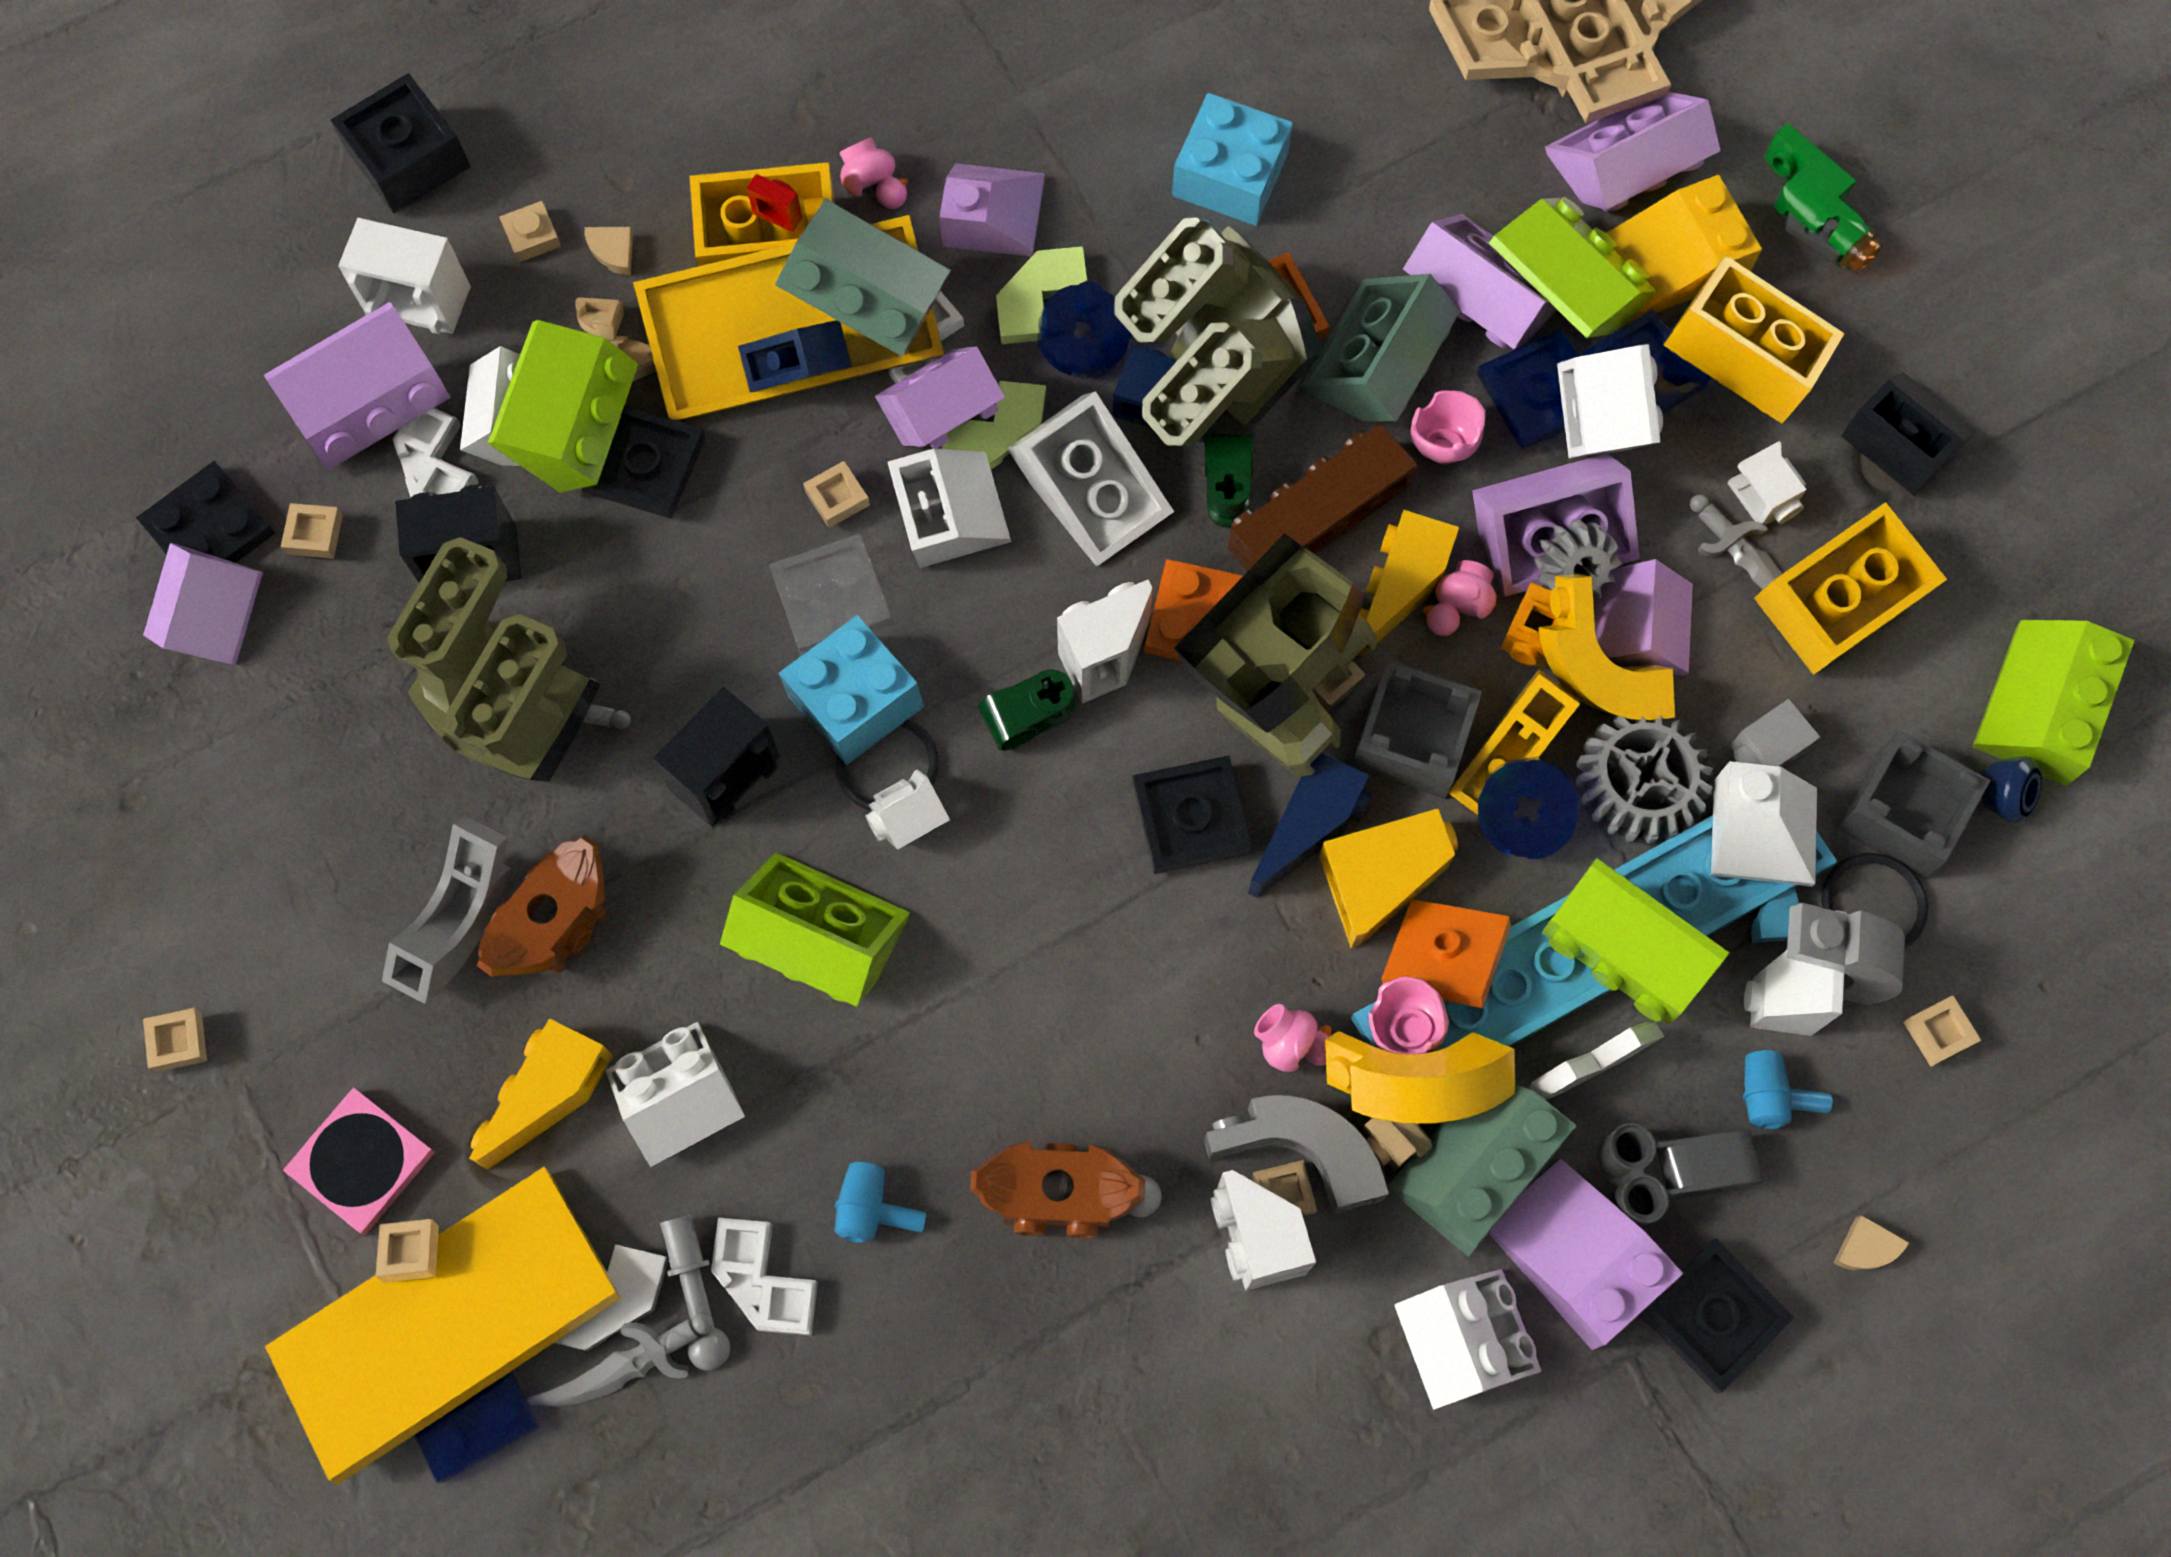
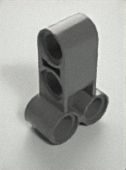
[1597,1123,1764,1228]

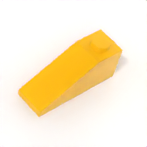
[1448,669,1580,823]

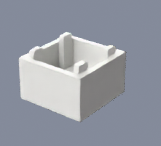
[338,218,471,334]

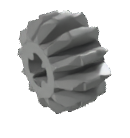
[1534,519,1622,598]

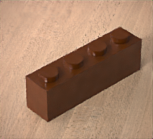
[1228,423,1417,571]

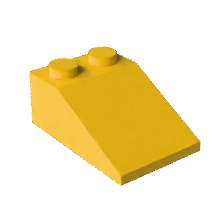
[1606,174,1762,324]

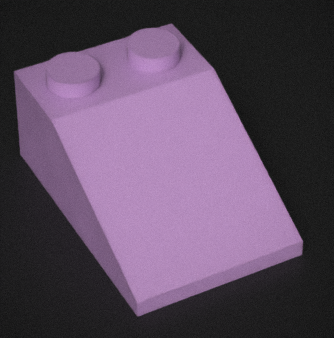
[1489,1159,1683,1350]

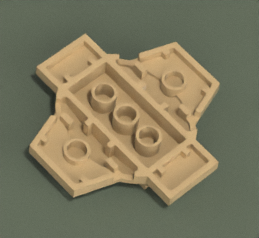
[1429,0,1703,124]

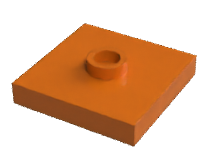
[1381,899,1511,1008]

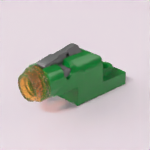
[1763,123,1884,274]

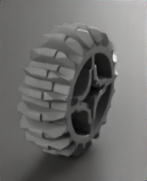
[1576,715,1713,844]

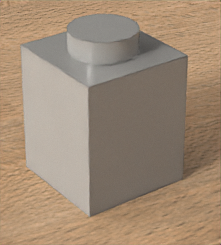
[1729,699,1821,768]

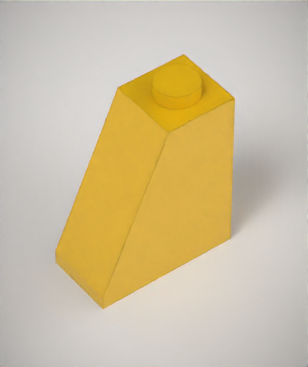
[1319,808,1458,948]

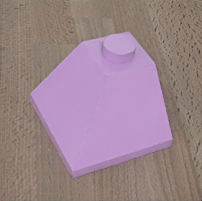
[939,163,1045,257]

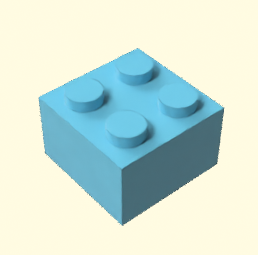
[1172,92,1293,226]
[779,615,924,766]

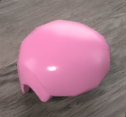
[1411,390,1486,465]
[1368,976,1449,1054]

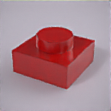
[747,174,802,233]

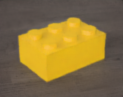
[690,162,835,266]
[1664,255,1844,424]
[1754,502,1947,675]

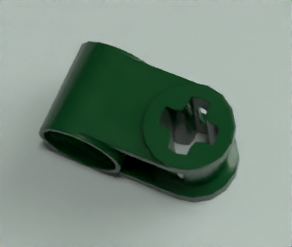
[1205,434,1253,528]
[978,669,1075,751]

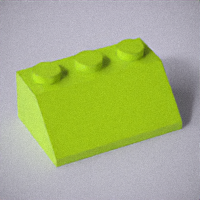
[1488,197,1656,338]
[488,320,639,493]
[1972,620,2135,786]
[720,852,910,1007]
[1541,858,1729,1025]

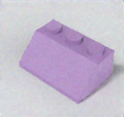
[1545,92,1721,211]
[1403,214,1557,349]
[264,302,451,471]
[1472,453,1640,597]

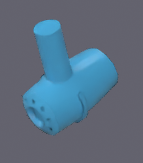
[1742,1050,1833,1129]
[834,1162,926,1243]

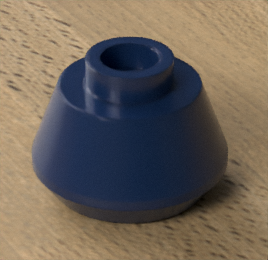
[1980,756,2043,823]

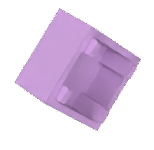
[875,346,1005,449]

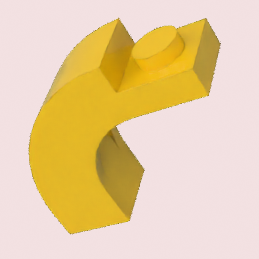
[1539,574,1675,720]
[1325,1031,1515,1124]

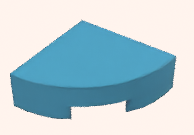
[1751,887,1799,943]

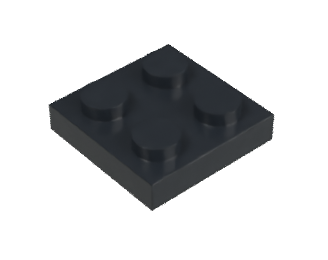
[581,405,706,519]
[136,460,275,563]
[1132,755,1253,874]
[1639,1238,1795,1394]

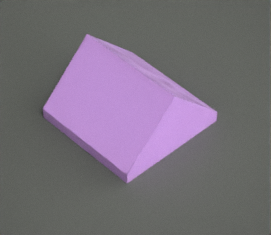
[143,543,263,665]
[1593,559,1693,676]

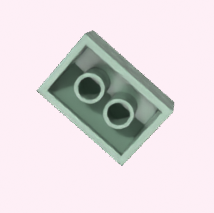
[775,199,951,356]
[1299,274,1460,422]
[1387,1084,1577,1257]

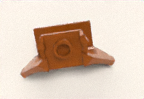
[476,835,607,977]
[970,1141,1145,1239]

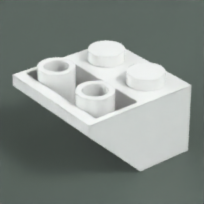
[1557,344,1663,458]
[460,346,520,466]
[887,448,1011,568]
[1057,580,1152,704]
[605,1021,745,1167]
[1211,1170,1316,1291]
[1395,1269,1542,1410]

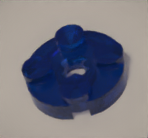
[1037,281,1132,378]
[1478,757,1579,859]

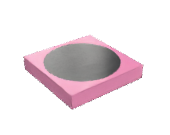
[283,1087,435,1236]

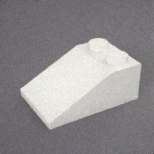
[1007,391,1174,566]

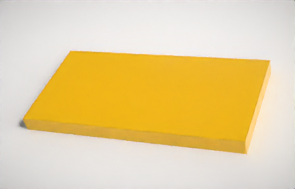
[633,215,944,421]
[265,1167,622,1485]

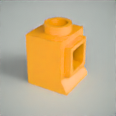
[1500,582,1557,668]

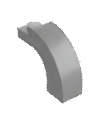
[382,815,511,1004]
[1787,902,1905,1006]
[1204,1095,1389,1215]

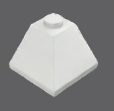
[1711,761,1817,887]
[1744,910,1846,1036]

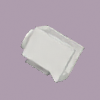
[1728,441,1807,525]
[865,769,950,850]

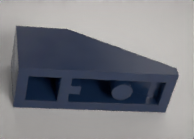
[1248,753,1372,897]

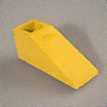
[1357,510,1459,657]
[469,1018,613,1170]

